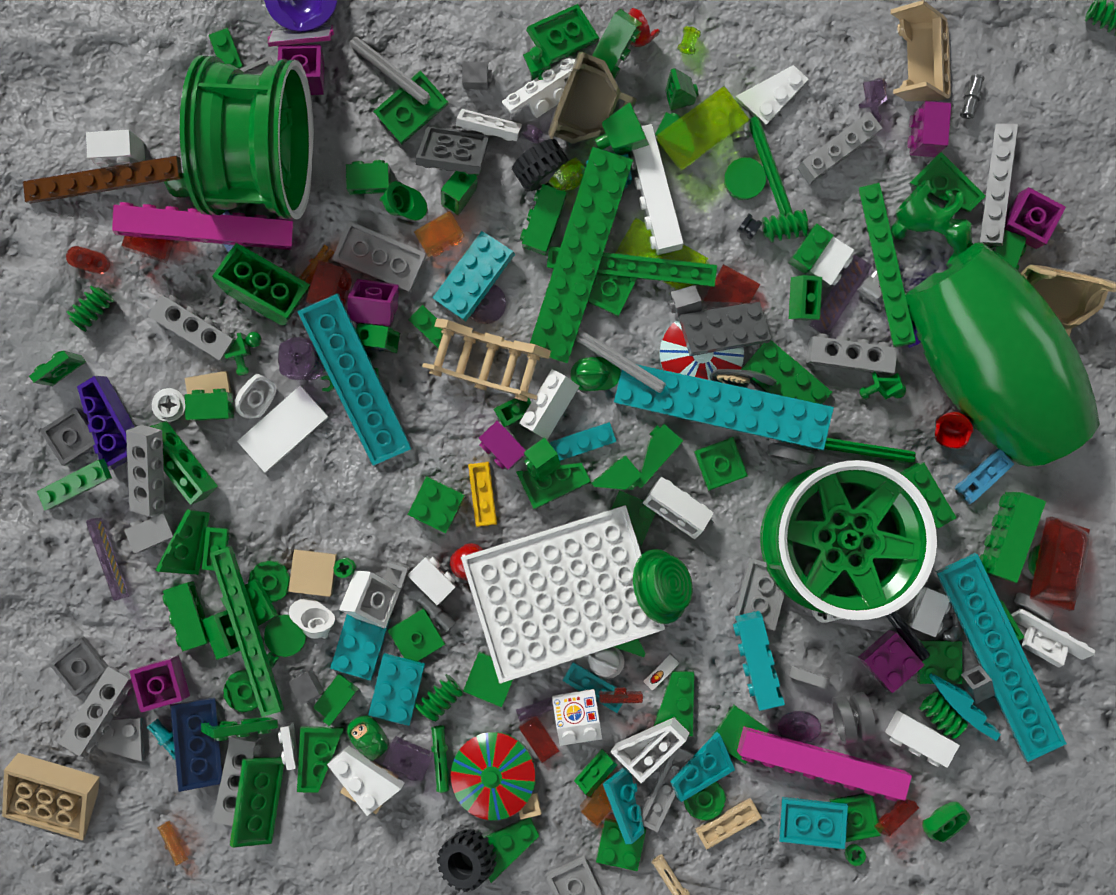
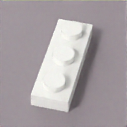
[456,109,522,141]

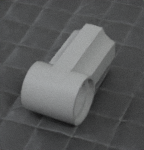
[857,268,881,303]

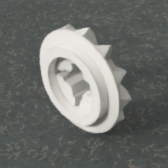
[152,388,185,422]

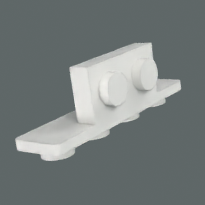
[502,56,575,118]
[1011,609,1095,667]

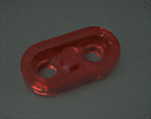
[66,246,110,274]

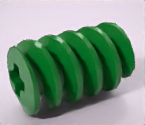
[1084,0,1116,36]
[762,209,808,243]
[66,286,115,332]
[415,674,463,722]
[919,692,968,739]

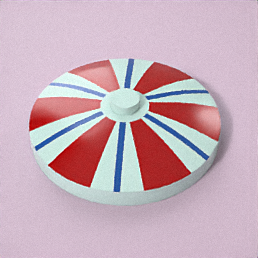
[659,320,744,380]

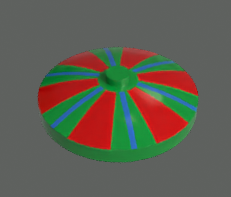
[451,732,536,820]

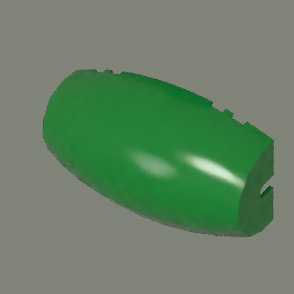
[905,243,1100,467]

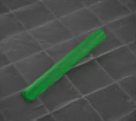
[749,116,792,216]
[824,438,916,462]

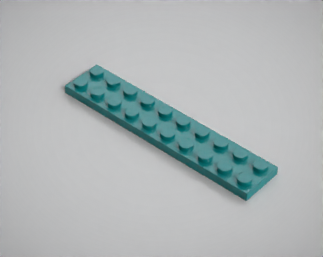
[614,364,834,451]
[936,553,1067,762]

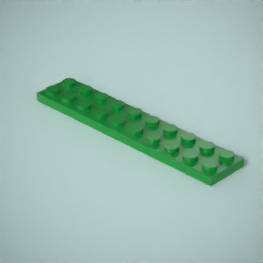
[530,147,633,363]

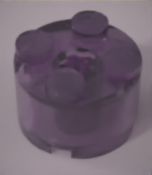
[278,337,326,380]

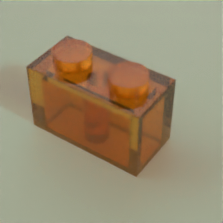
[414,211,465,257]

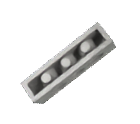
[797,112,882,185]
[148,294,236,363]
[806,333,898,375]
[126,425,165,517]
[58,666,134,757]
[212,735,262,826]

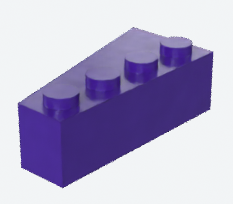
[77,376,135,470]

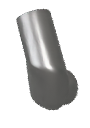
[943,613,964,642]

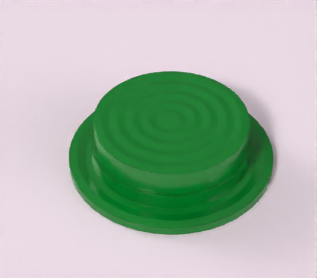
[633,549,693,624]

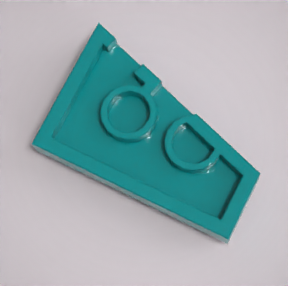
[603,766,644,844]

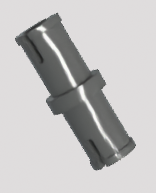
[960,74,985,119]
[418,594,456,632]

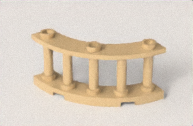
[422,318,551,402]

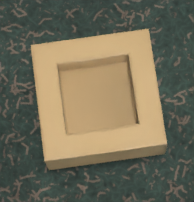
[519,792,542,819]

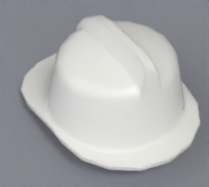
[289,598,335,639]
[576,647,624,679]

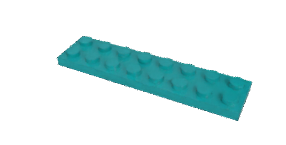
[297,293,412,466]

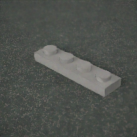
[641,747,694,832]

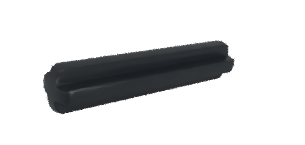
[885,611,930,661]

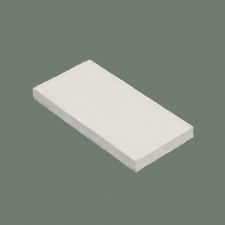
[237,385,329,473]

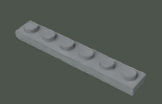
[980,124,1018,246]

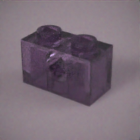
[383,736,434,781]

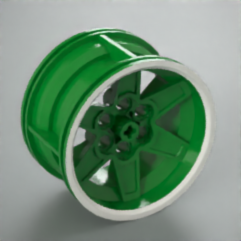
[180,55,314,219]
[760,460,937,620]

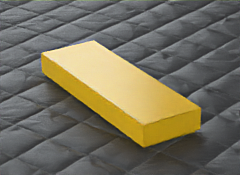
[468,462,497,527]

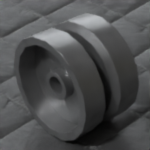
[767,440,815,467]
[832,692,876,745]

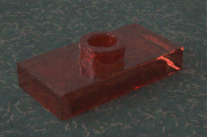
[599,688,643,703]

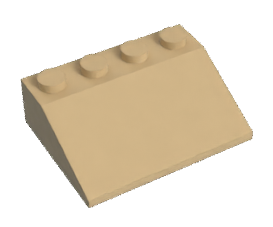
[2,753,100,840]

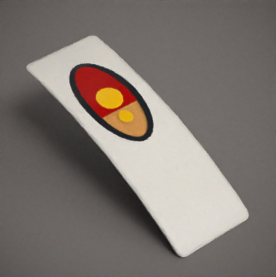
[643,654,679,690]

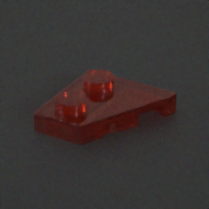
[704,264,760,303]

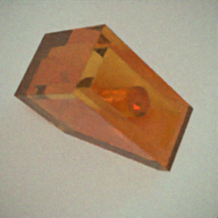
[580,774,612,826]

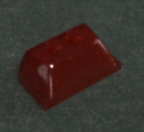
[1030,517,1090,611]

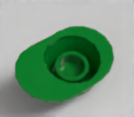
[379,181,427,221]
[570,357,621,391]

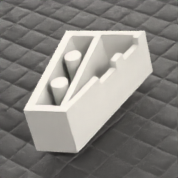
[611,718,689,783]
[327,746,405,816]

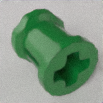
[333,558,356,578]

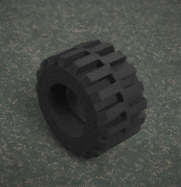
[512,139,570,192]
[437,829,497,892]

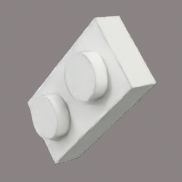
[278,722,299,770]

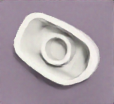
[234,374,276,418]

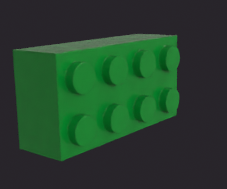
[979,492,1046,583]

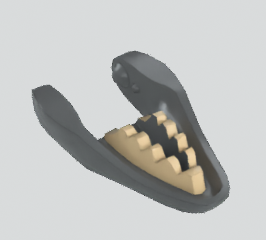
[710,369,777,388]

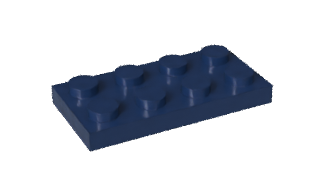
[170,698,222,792]

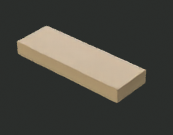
[695,798,762,850]

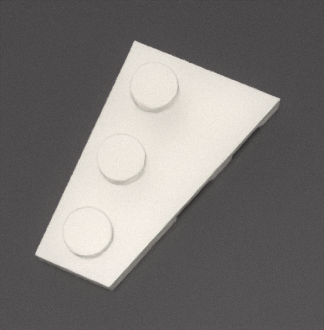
[735,65,809,127]

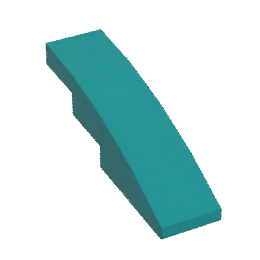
[929,673,1001,741]

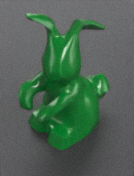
[891,180,987,263]

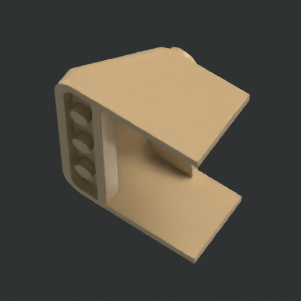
[890,0,951,102]

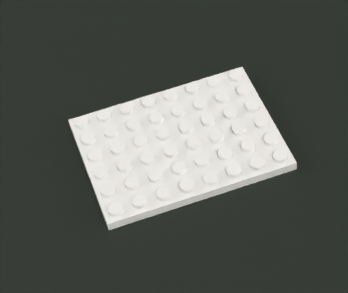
[461,505,665,683]

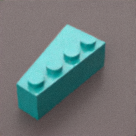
[733,611,785,711]

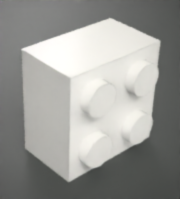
[86,130,145,168]

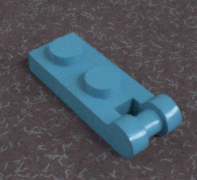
[954,449,1014,504]

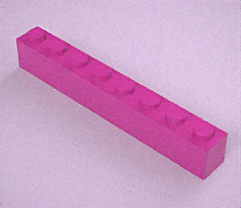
[112,202,293,250]
[737,726,912,802]

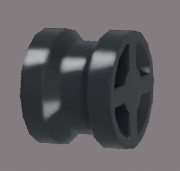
[737,213,763,240]

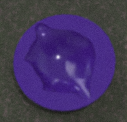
[264,0,338,32]

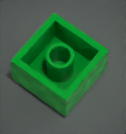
[407,476,466,533]

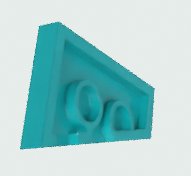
[670,732,735,802]

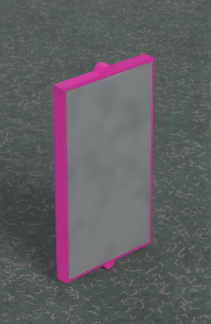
[267,25,334,47]

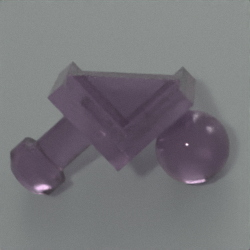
[859,78,887,123]

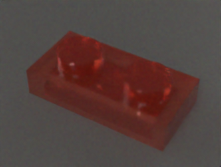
[518,715,560,763]
[875,799,919,837]

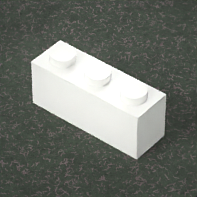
[519,369,579,440]
[643,477,714,539]
[885,710,960,768]

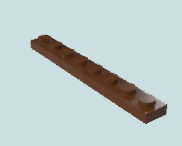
[23,156,183,204]

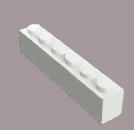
[630,124,683,255]

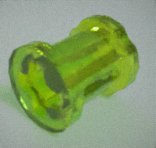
[677,26,701,55]

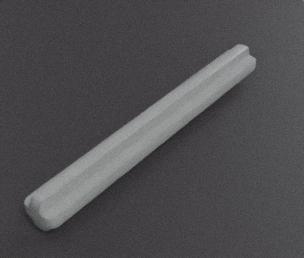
[349,37,431,105]
[576,330,666,393]

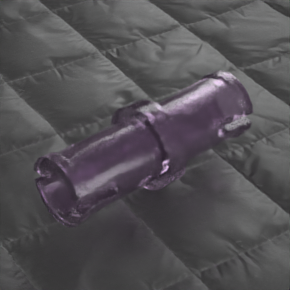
[516,697,554,722]

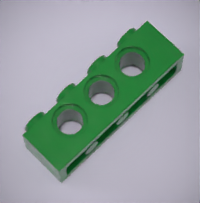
[150,421,218,505]

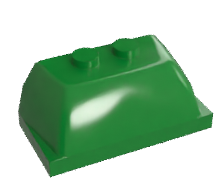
[212,243,310,325]

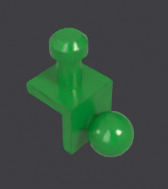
[523,46,551,81]
[225,332,262,376]
[859,372,907,400]

